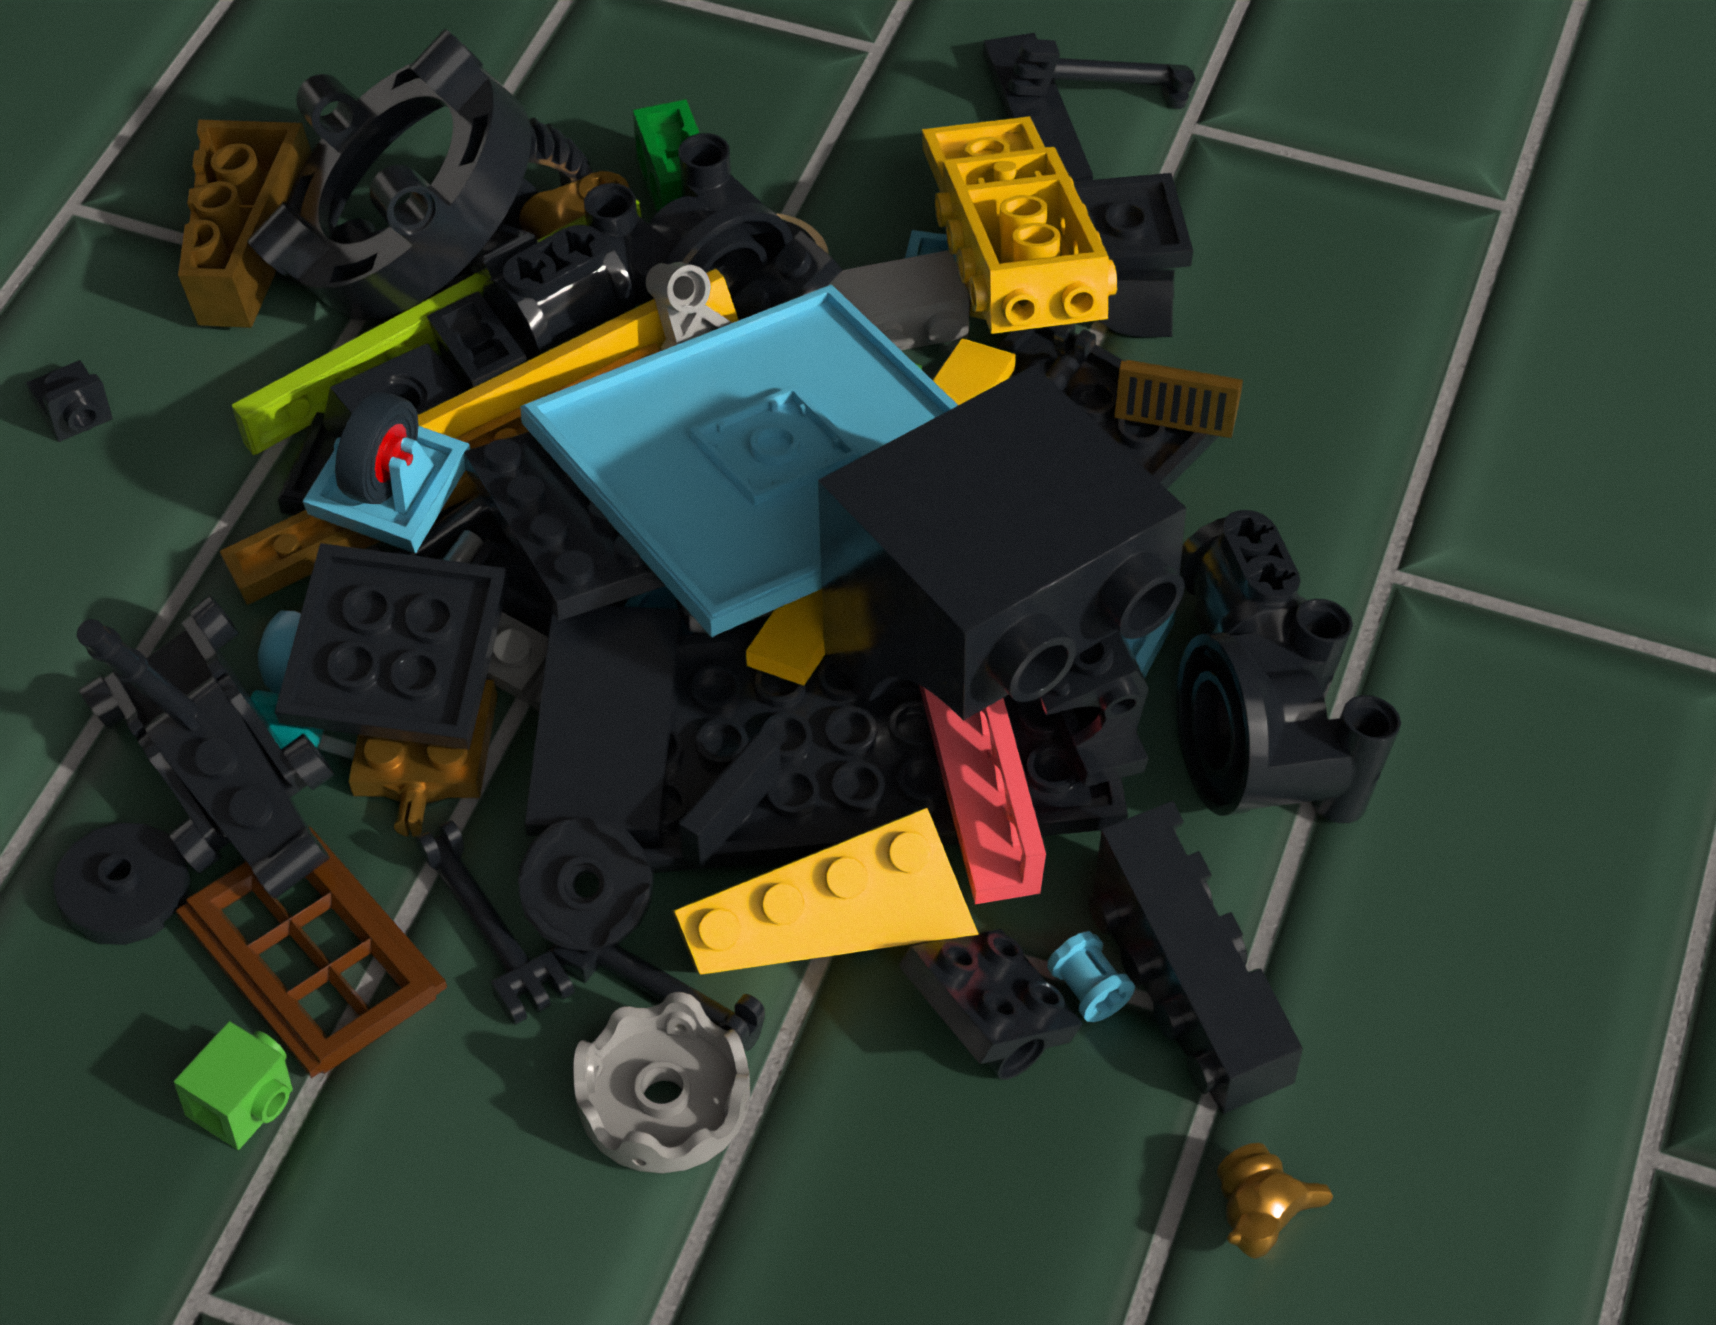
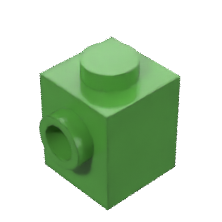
[174,1021,293,1151]

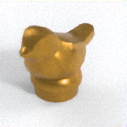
[1217,1143,1333,1259]

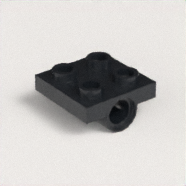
[898,929,1083,1080]

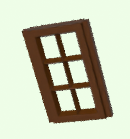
[176,826,447,1079]

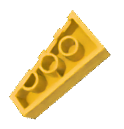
[671,808,978,975]

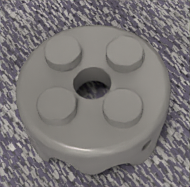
[574,992,750,1174]

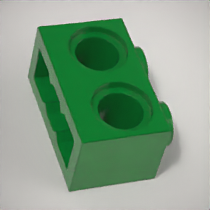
[633,99,699,213]

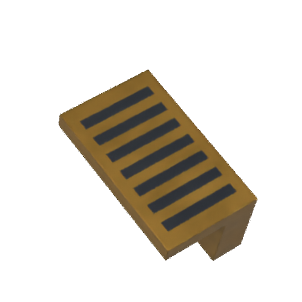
[1115,360,1243,438]

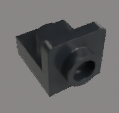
[26,360,113,442]

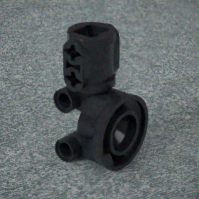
[483,133,793,361]
[1176,510,1401,823]

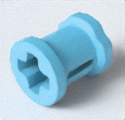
[1047,931,1135,1023]

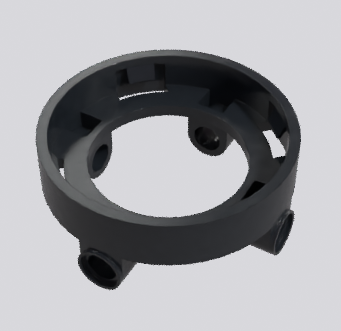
[247,28,531,320]

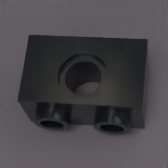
[323,343,468,439]

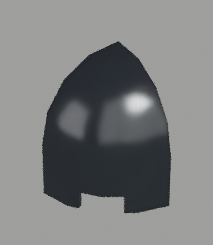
[1098,269,1175,337]

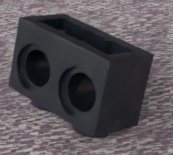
[426,291,527,390]

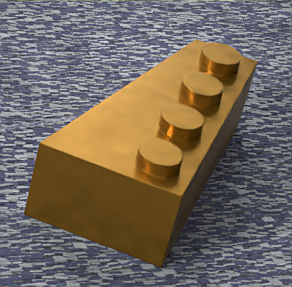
[178,120,312,328]

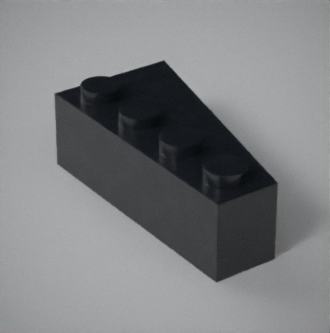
[1089,801,1303,1114]

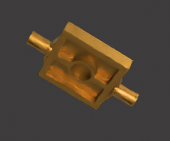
[349,680,498,837]

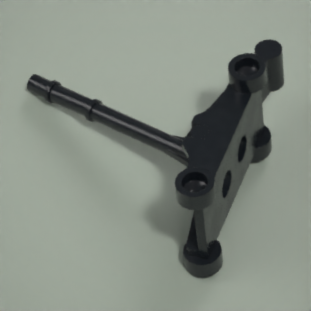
[77,594,335,899]

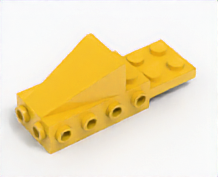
[922,116,1117,334]

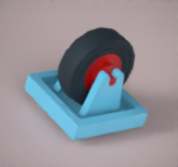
[303,392,471,554]

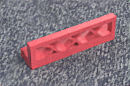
[919,685,1046,905]

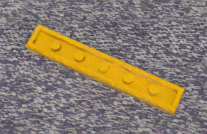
[417,269,739,438]

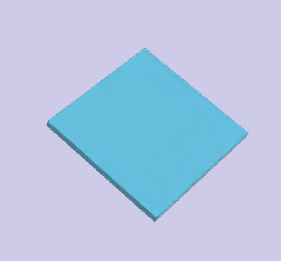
[520,285,958,637]

